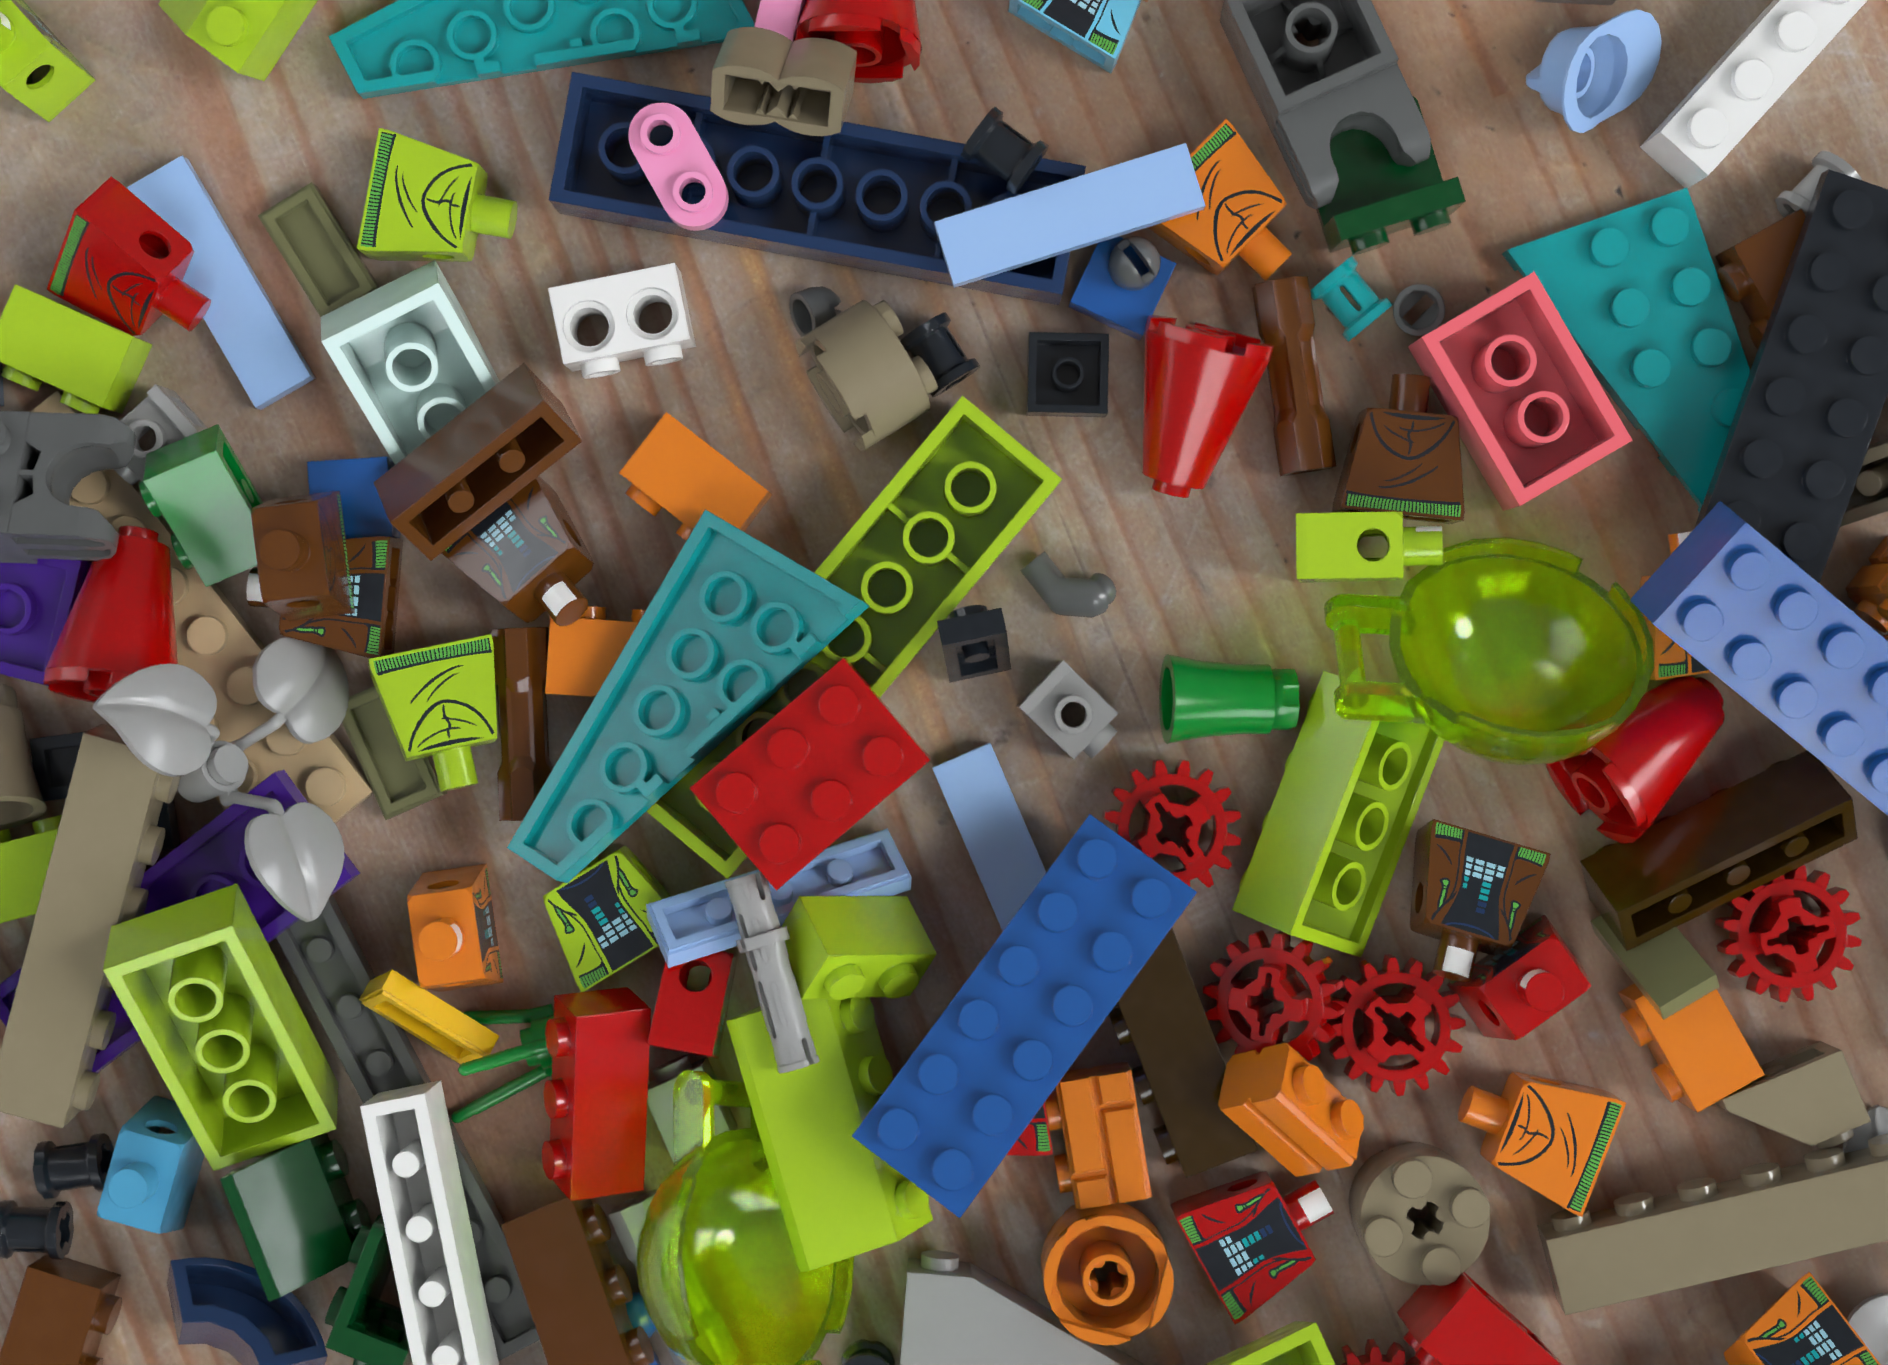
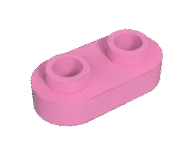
[628,103,729,231]

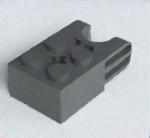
[1220,0,1431,209]
[0,411,137,564]

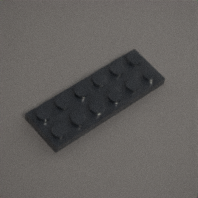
[1694,169,1888,583]

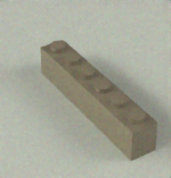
[0,724,181,1129]
[1537,1133,1888,1315]

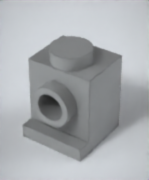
[114,384,207,485]
[1017,660,1118,760]

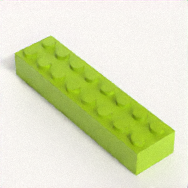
[646,395,1062,879]

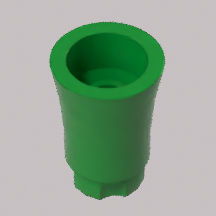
[1159,654,1300,744]

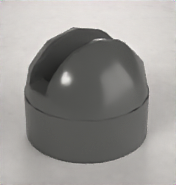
[1108,236,1161,291]
[1393,284,1445,336]
[789,286,842,337]

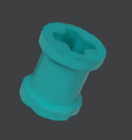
[1310,256,1393,342]

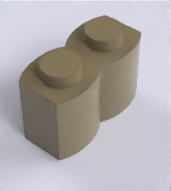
[710,27,857,136]

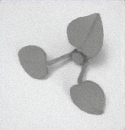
[93,637,349,922]

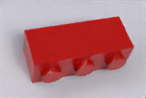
[542,987,651,1201]

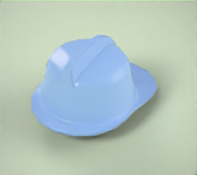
[1526,9,1662,133]

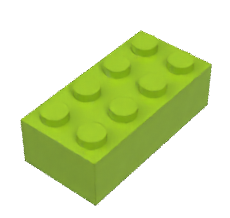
[103,884,339,1171]

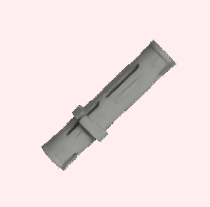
[724,872,820,1074]

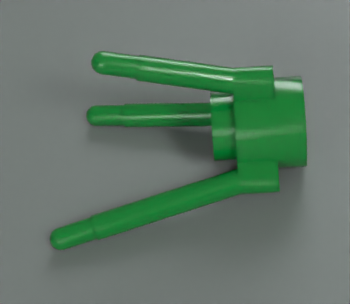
[451,1003,554,1123]

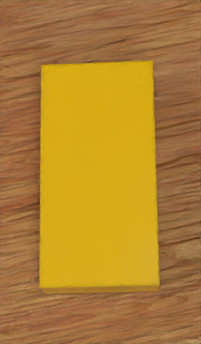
[359,969,499,1064]

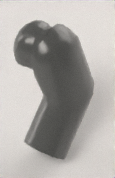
[1020,551,1116,618]

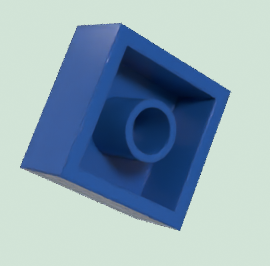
[1068,236,1177,341]
[307,456,400,539]

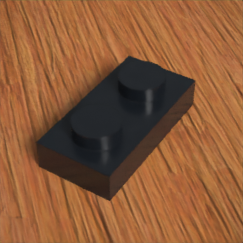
[937,605,1011,683]

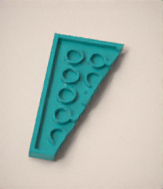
[328,0,755,99]
[1502,188,1750,513]
[507,509,870,883]

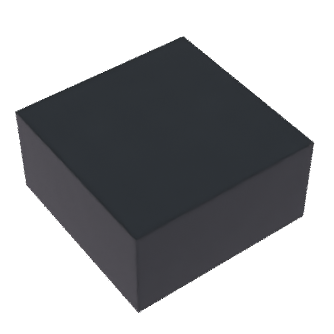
[1026,332,1109,417]

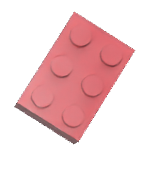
[1408,271,1633,511]

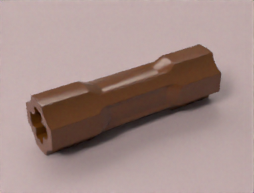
[1252,276,1336,476]
[491,627,554,821]

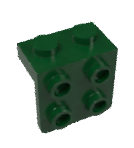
[1316,96,1466,255]
[325,1213,412,1365]

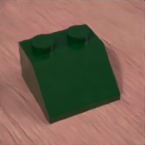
[220,1133,372,1302]

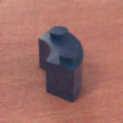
[167,1257,328,1365]

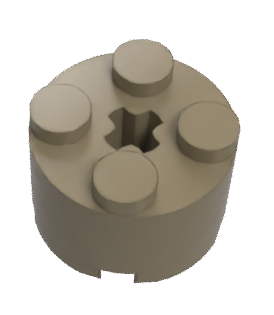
[795,300,938,451]
[1348,1142,1490,1286]

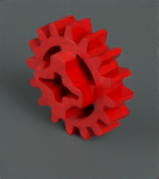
[1102,759,1241,888]
[1715,865,1862,1003]
[1203,930,1345,1061]
[1327,954,1466,1096]

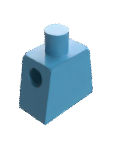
[97,1096,204,1234]

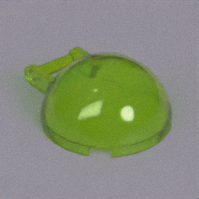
[1324,537,1654,765]
[636,1070,854,1365]

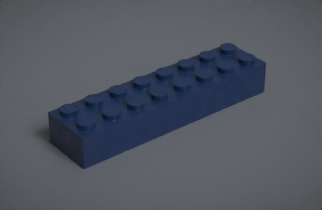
[549,72,1086,305]

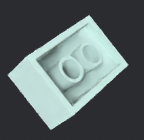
[321,260,500,465]

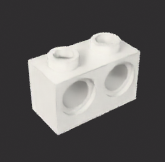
[548,263,696,379]

